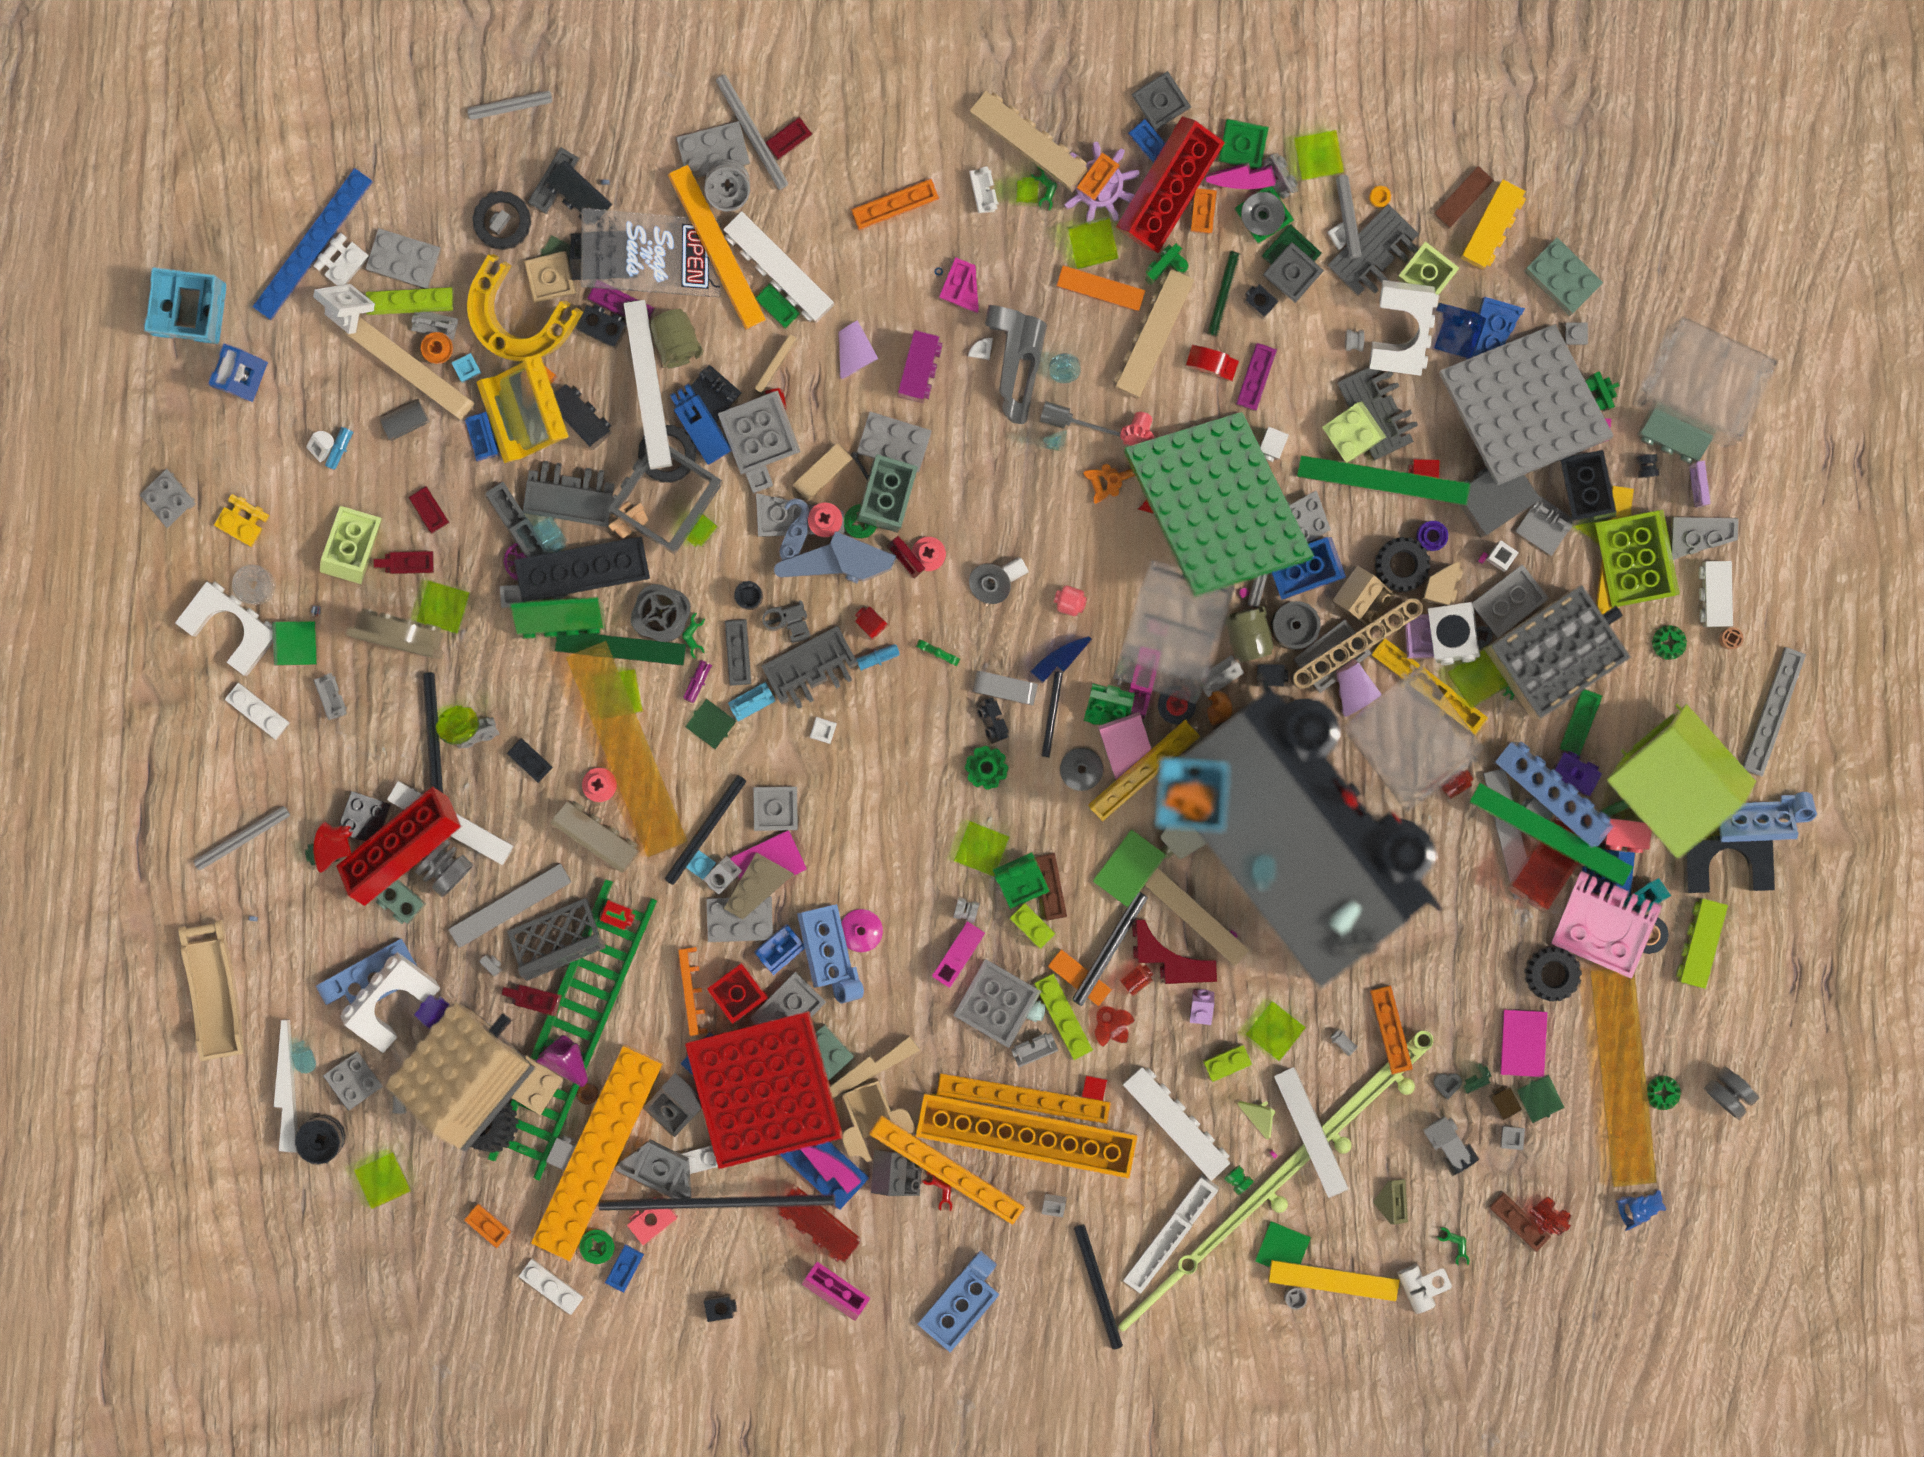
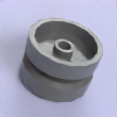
[1271,601,1321,650]
[1704,1066,1760,1120]

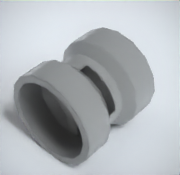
[953,897,980,923]
[1284,1286,1307,1310]

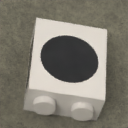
[1428,602,1480,666]

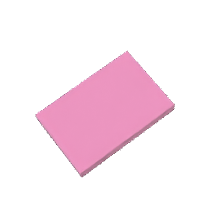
[1098,712,1151,780]

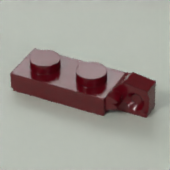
[373,551,434,574]
[501,984,562,1016]

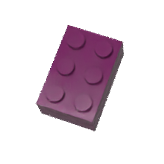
[898,330,943,403]

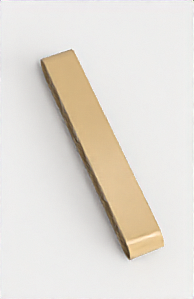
[343,317,475,421]
[1292,599,1423,689]

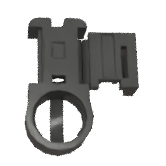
[762,600,810,643]

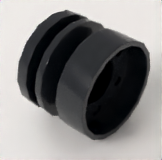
[295,1114,346,1165]

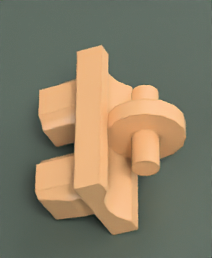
[609,501,649,539]

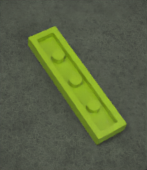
[366,287,453,315]
[1034,974,1093,1060]

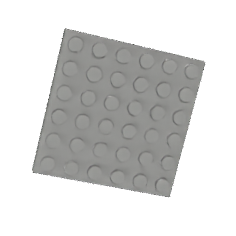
[1439,324,1614,486]

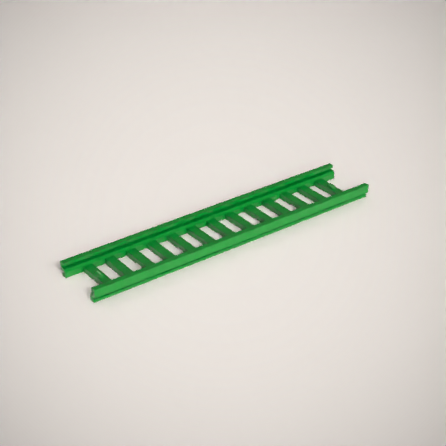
[488,879,658,1181]

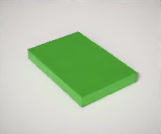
[1093,829,1167,907]

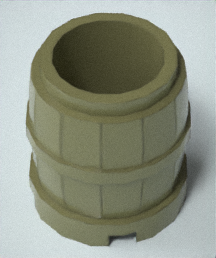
[650,309,704,369]
[1223,606,1274,662]

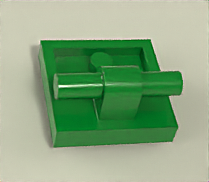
[1145,243,1189,285]
[1083,683,1135,725]
[993,852,1050,909]

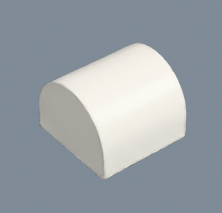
[306,431,334,462]
[1002,557,1029,582]

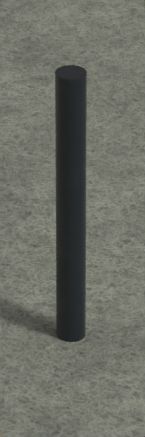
[1041,671,1063,758]

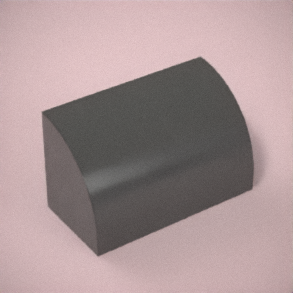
[380,399,430,441]

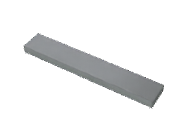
[1742,647,1806,776]
[1483,769,1536,900]
[448,864,572,948]

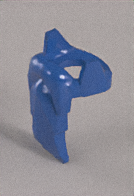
[1616,1190,1666,1231]

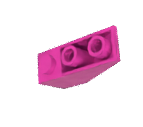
[932,921,985,988]

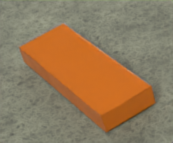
[1048,949,1112,1006]

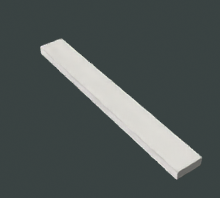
[624,300,672,469]

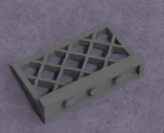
[507,898,606,981]

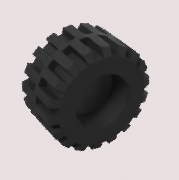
[1374,537,1431,592]
[1524,947,1582,1002]
[470,1103,519,1153]

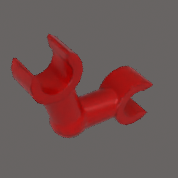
[922,1171,953,1212]

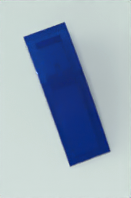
[1030,636,1092,683]

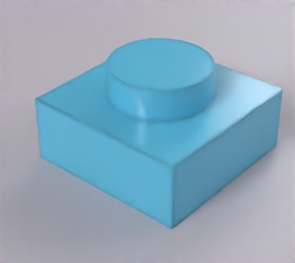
[452,353,481,383]
[686,850,716,880]

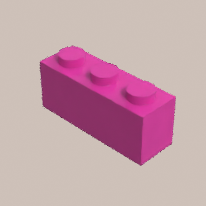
[802,1262,871,1321]

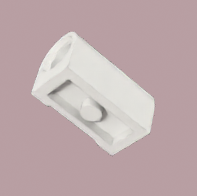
[1397,1264,1452,1314]

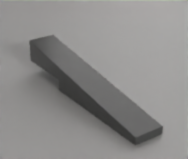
[484,482,568,600]

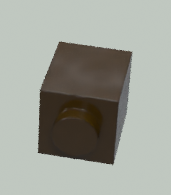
[1489,1085,1522,1120]

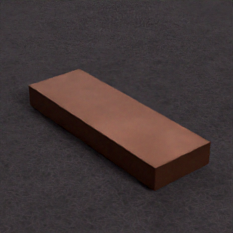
[1434,166,1494,229]
[1035,853,1067,921]
[1488,1192,1551,1252]

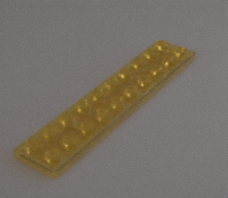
[566,641,688,857]
[1590,969,1657,1187]

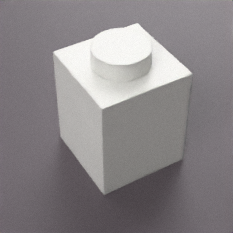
[1260,427,1289,462]
[1486,540,1519,572]

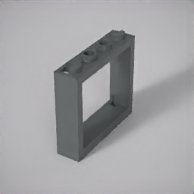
[608,446,723,555]

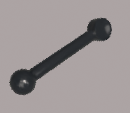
[850,452,869,480]

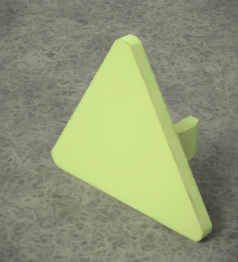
[1237,1101,1275,1140]

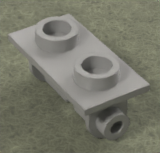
[1262,153,1298,199]
[412,312,458,340]
[313,673,347,720]
[452,717,500,749]
[1011,1033,1059,1067]

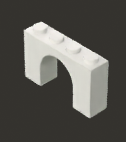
[1369,280,1438,376]
[175,581,273,676]
[340,952,440,1053]

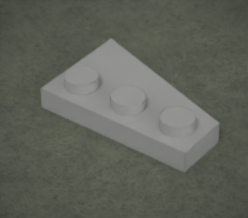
[1671,516,1739,560]

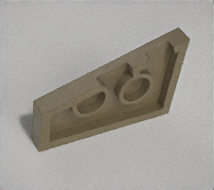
[724,852,794,920]

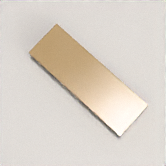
[755,334,797,395]

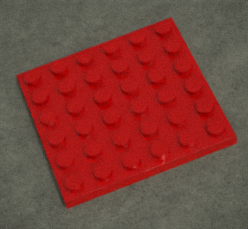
[685,1011,843,1169]

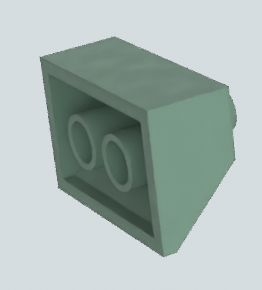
[1637,408,1714,464]

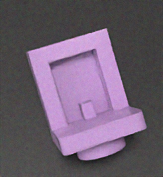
[1190,989,1214,1025]

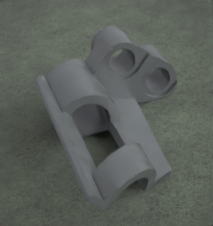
[985,305,1047,424]

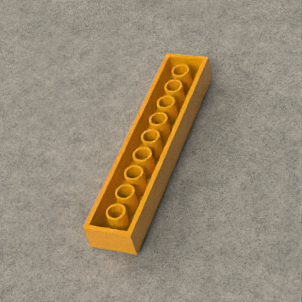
[531,1045,664,1261]
[916,1092,1138,1179]

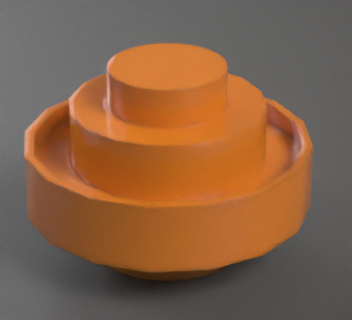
[421,332,453,364]

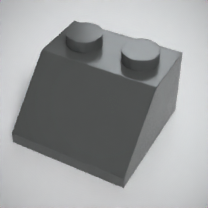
[643,1073,702,1137]

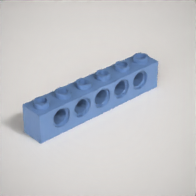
[1495,741,1614,847]

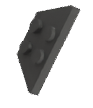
[614,1139,692,1198]

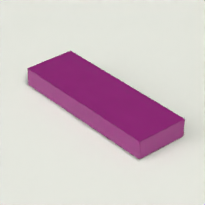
[587,280,655,320]
[1236,343,1277,411]

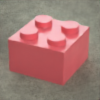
[1600,819,1652,853]

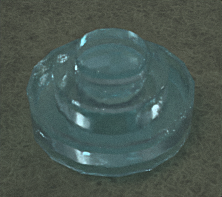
[1049,353,1081,383]

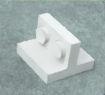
[313,284,375,334]

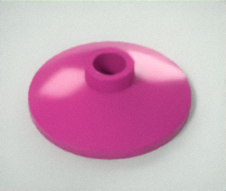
[841,909,883,952]

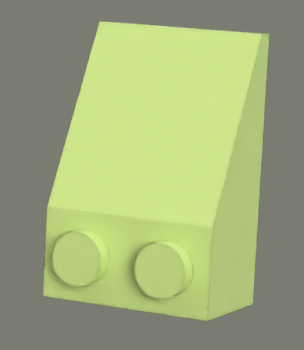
[320,506,382,584]

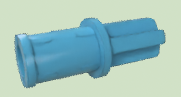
[325,427,354,470]
[856,644,900,671]

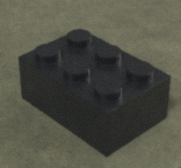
[1560,450,1617,526]

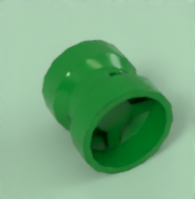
[1224,1165,1254,1195]

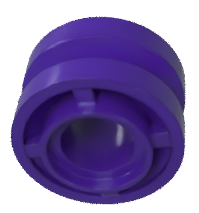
[1416,521,1448,551]

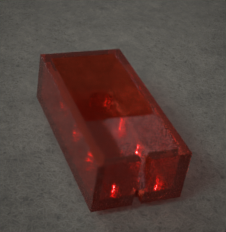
[1506,816,1581,913]
[777,1184,862,1263]

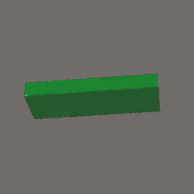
[1558,689,1603,756]

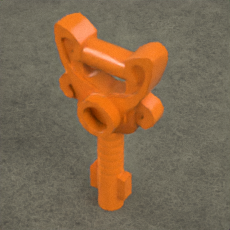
[1083,464,1135,504]

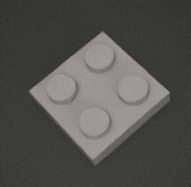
[753,787,798,831]

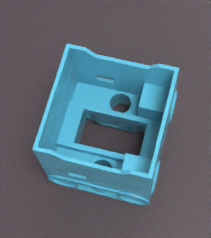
[144,268,226,344]
[1157,758,1228,830]

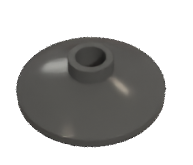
[1241,192,1285,236]
[969,563,1011,604]
[1060,748,1103,791]

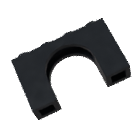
[1683,836,1775,893]

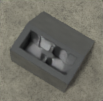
[871,1150,922,1196]

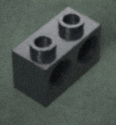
[576,304,627,349]

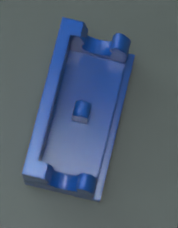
[465,412,500,462]
[754,924,805,975]

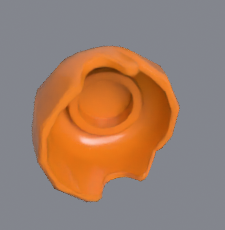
[1207,691,1233,726]

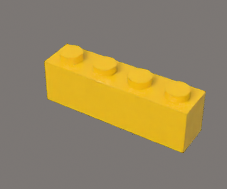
[1460,179,1526,270]

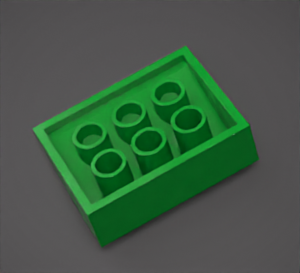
[511,597,605,639]

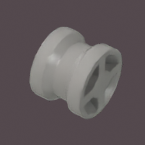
[1345,329,1364,352]

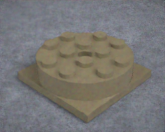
[346,608,444,660]

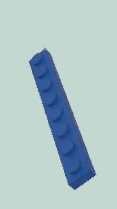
[253,168,373,320]

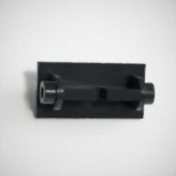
[976,697,1009,744]

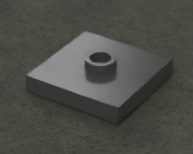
[1132,71,1191,131]
[1263,242,1324,303]

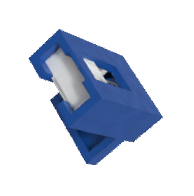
[208,343,268,402]

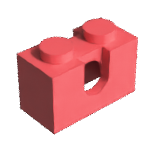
[627,1196,678,1245]

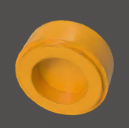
[1369,186,1391,208]

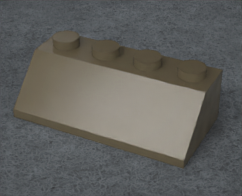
[550,801,639,873]

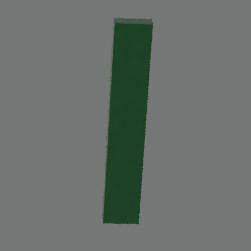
[555,632,686,666]

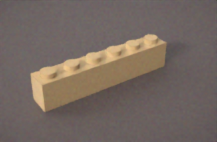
[970,91,1088,193]
[1114,269,1194,399]

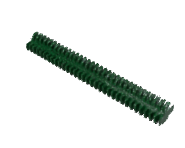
[1207,251,1241,337]

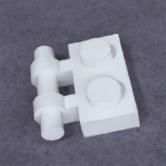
[313,233,370,286]

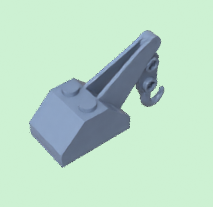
[774,498,896,584]

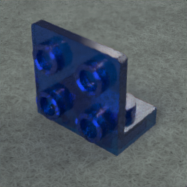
[1434,303,1486,359]

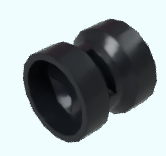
[1636,454,1660,478]

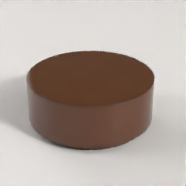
[577,1083,599,1105]

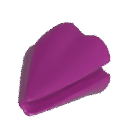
[536,1035,588,1087]

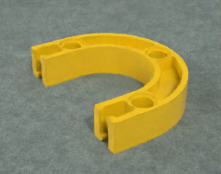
[467,254,583,361]

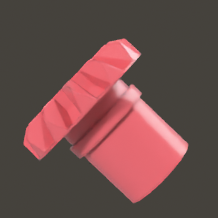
[1120,412,1155,446]
[808,502,843,537]
[912,537,946,572]
[582,768,617,802]

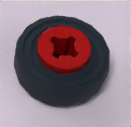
[1157,686,1196,724]

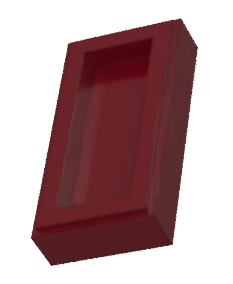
[765,117,813,161]
[408,486,450,534]
[887,535,926,579]

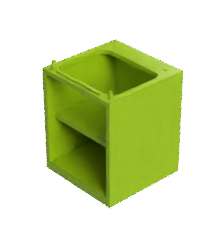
[1607,704,1756,859]

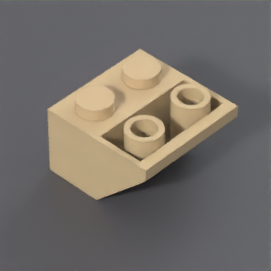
[1420,562,1463,606]
[1332,566,1396,630]

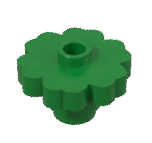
[965,746,1009,790]

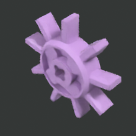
[1058,142,1140,224]

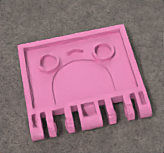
[1551,871,1662,979]

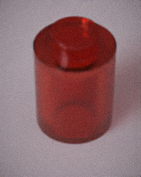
[1439,768,1474,800]
[1120,964,1154,996]

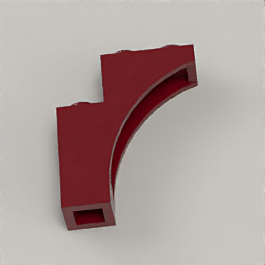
[1132,919,1217,984]

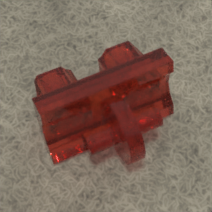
[1529,1196,1571,1236]

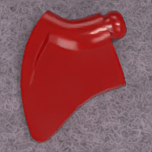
[314,822,353,873]

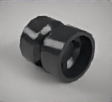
[734,581,763,610]

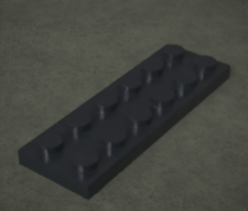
[514,536,650,603]

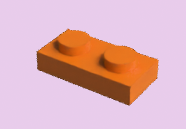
[1077,152,1120,201]
[1190,188,1217,234]
[464,1203,512,1248]

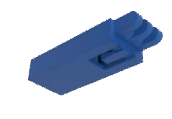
[670,384,732,465]

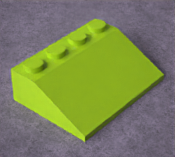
[1595,509,1680,607]

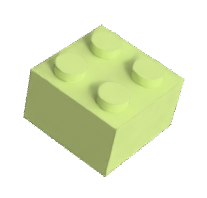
[1396,242,1459,295]
[1322,402,1386,463]

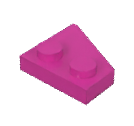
[939,257,979,314]

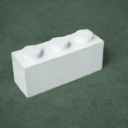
[1699,561,1733,627]

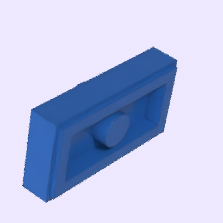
[1128,119,1166,164]
[605,1244,644,1293]

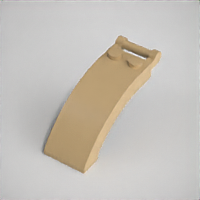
[178,920,244,1061]

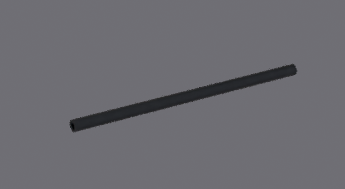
[598,1194,835,1211]

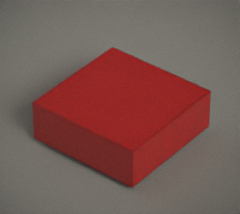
[1082,1075,1107,1101]

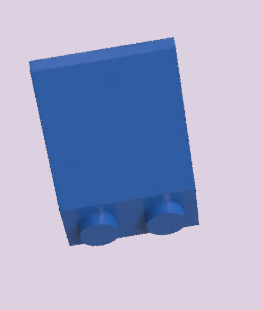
[1272,537,1346,600]

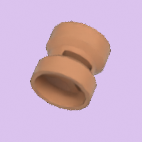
[1718,627,1744,650]

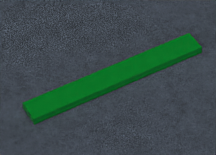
[1297,455,1471,506]
[1469,783,1633,886]

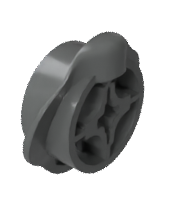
[630,584,691,642]

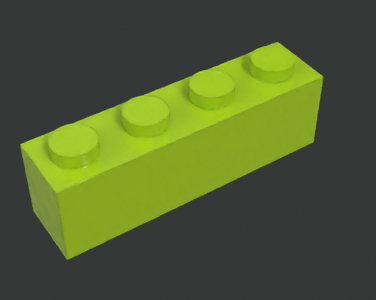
[1676,898,1728,989]

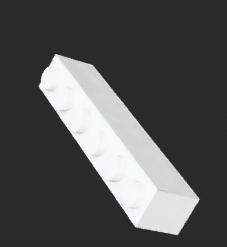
[723,211,834,323]
[1122,1066,1230,1181]

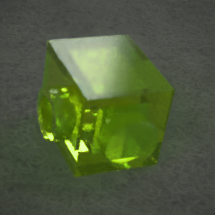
[1016,177,1039,207]
[686,514,719,548]

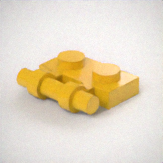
[214,494,270,547]

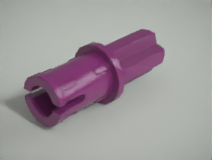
[683,660,713,703]

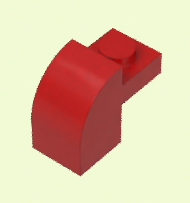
[1186,345,1239,381]

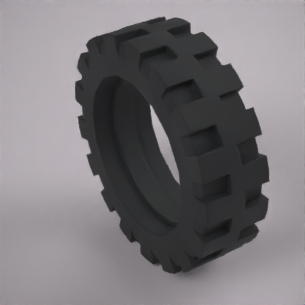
[472,191,531,250]
[638,425,696,483]

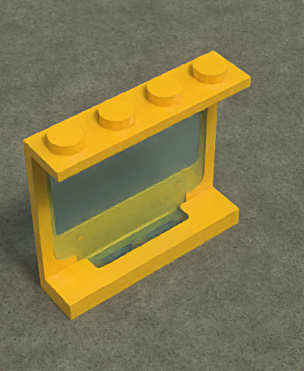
[476,355,568,463]

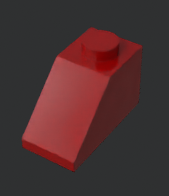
[854,606,888,640]

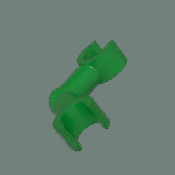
[1031,166,1057,211]
[682,613,705,659]
[915,639,960,666]
[1437,1227,1470,1266]

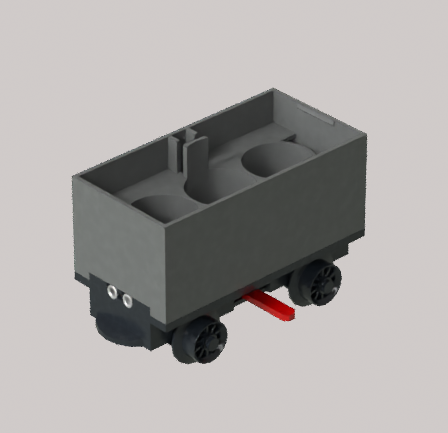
[1156,674,1443,989]

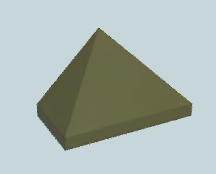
[1373,1179,1408,1225]

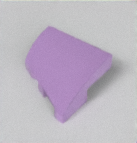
[839,320,878,380]
[1336,658,1382,717]

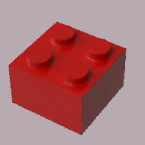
[707,962,768,1024]

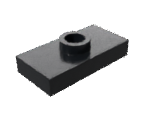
[506,738,553,783]

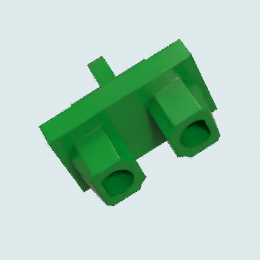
[1585,371,1620,412]

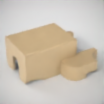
[842,1079,916,1162]

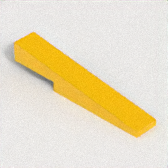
[1372,638,1488,736]

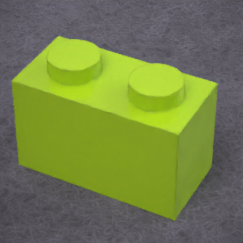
[1010,903,1056,949]
[1203,1044,1252,1082]

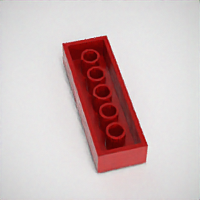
[1115,116,1225,253]
[336,787,462,906]

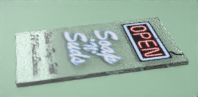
[580,208,721,298]

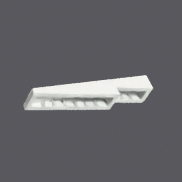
[387,781,514,865]
[274,1019,298,1152]
[1274,1067,1349,1198]
[1123,1174,1219,1294]

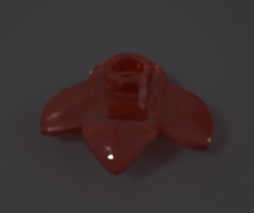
[1094,1006,1135,1047]

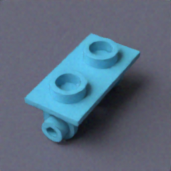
[728,682,776,722]

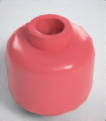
[1054,586,1087,616]

